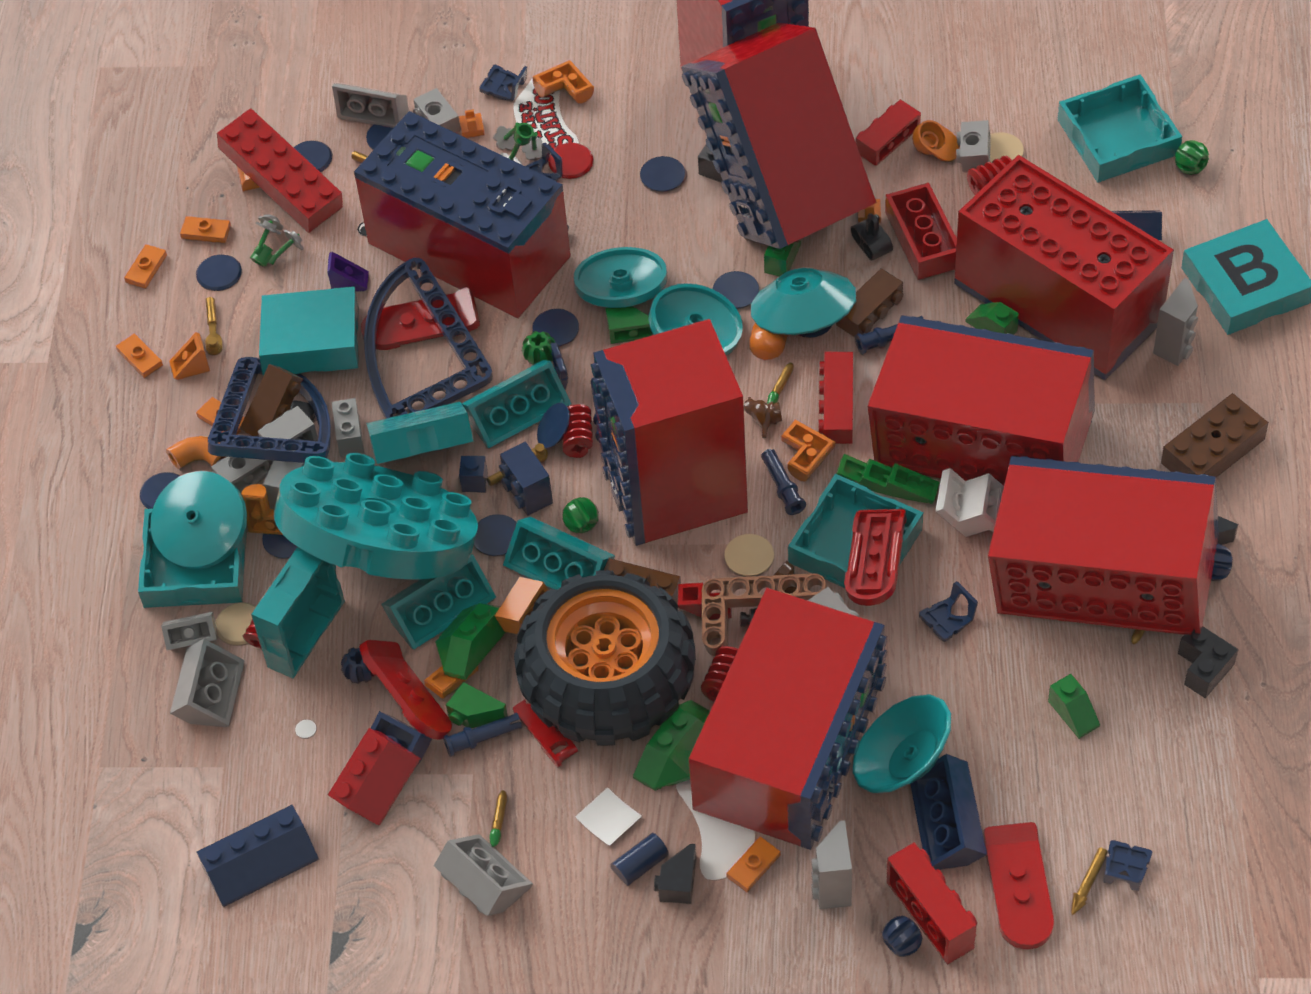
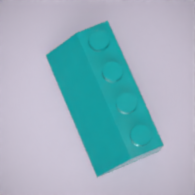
[462,360,571,448]
[503,516,615,590]
[381,554,496,650]

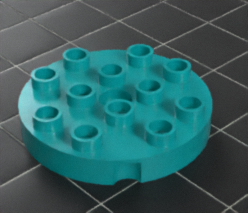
[274,453,478,579]

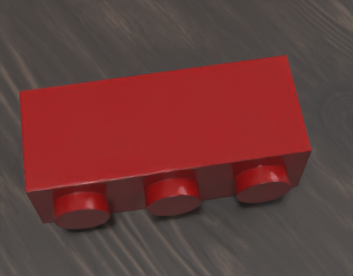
[855,99,921,166]

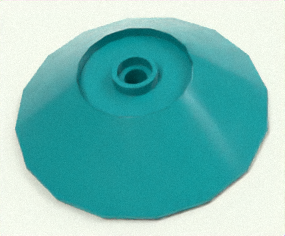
[751,267,856,335]
[852,694,951,794]

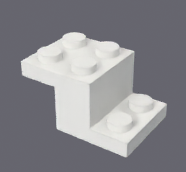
[935,468,1004,537]

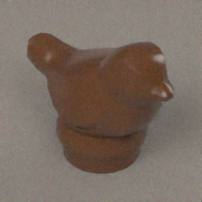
[744,397,782,438]

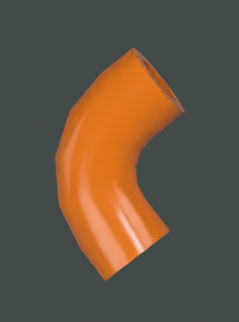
[166,436,226,469]

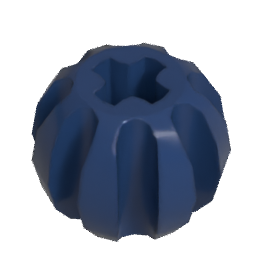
[1211,544,1233,581]
[341,647,375,684]
[882,916,923,957]

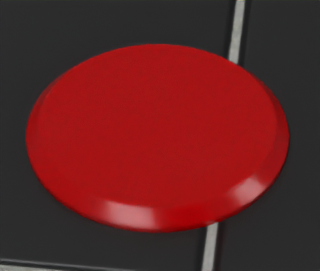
[548,142,593,179]

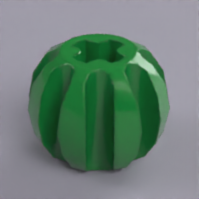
[1175,140,1209,175]
[522,331,556,365]
[562,497,599,534]

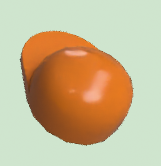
[912,120,960,162]
[749,323,787,360]

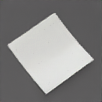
[575,787,642,846]

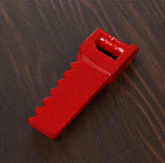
[513,699,578,768]

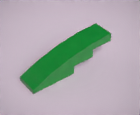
[836,454,940,504]

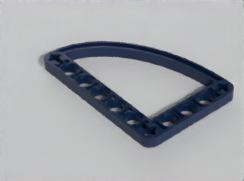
[364,258,493,419]
[208,357,331,463]

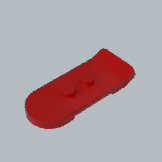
[361,288,480,350]
[844,509,907,606]
[359,639,452,740]
[983,822,1054,950]

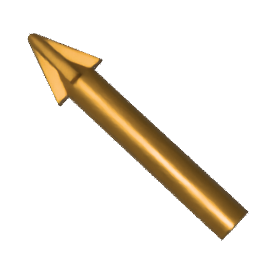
[1071,847,1108,915]

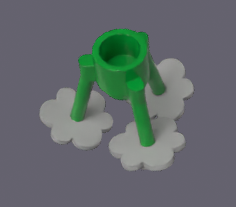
[493,122,542,165]
[250,214,304,267]

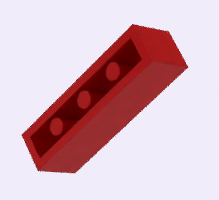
[819,352,853,444]

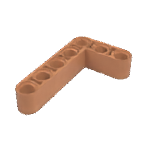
[702,574,827,656]

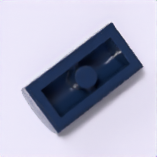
[610,832,668,886]

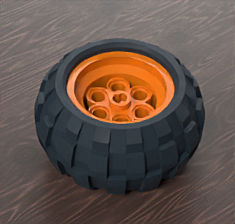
[514,570,696,746]

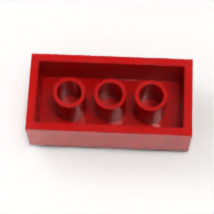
[885,182,957,280]
[886,842,977,965]

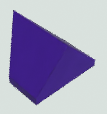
[327,251,369,292]

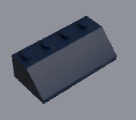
[910,754,987,870]
[196,804,319,907]

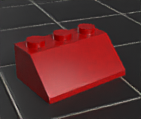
[328,728,421,826]

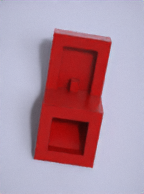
[678,582,732,620]

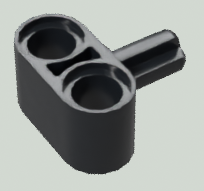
[850,213,893,261]

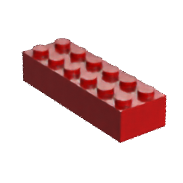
[217,108,343,233]

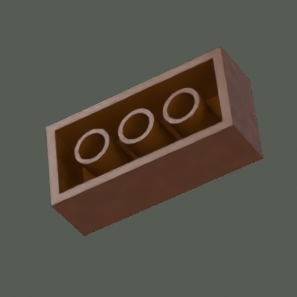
[1161,393,1269,478]

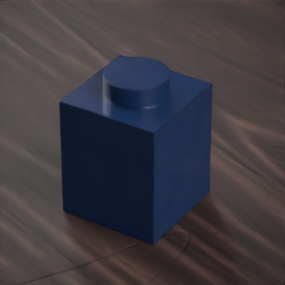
[459,456,488,493]

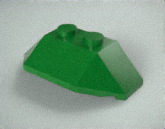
[435,603,506,680]
[633,700,710,791]

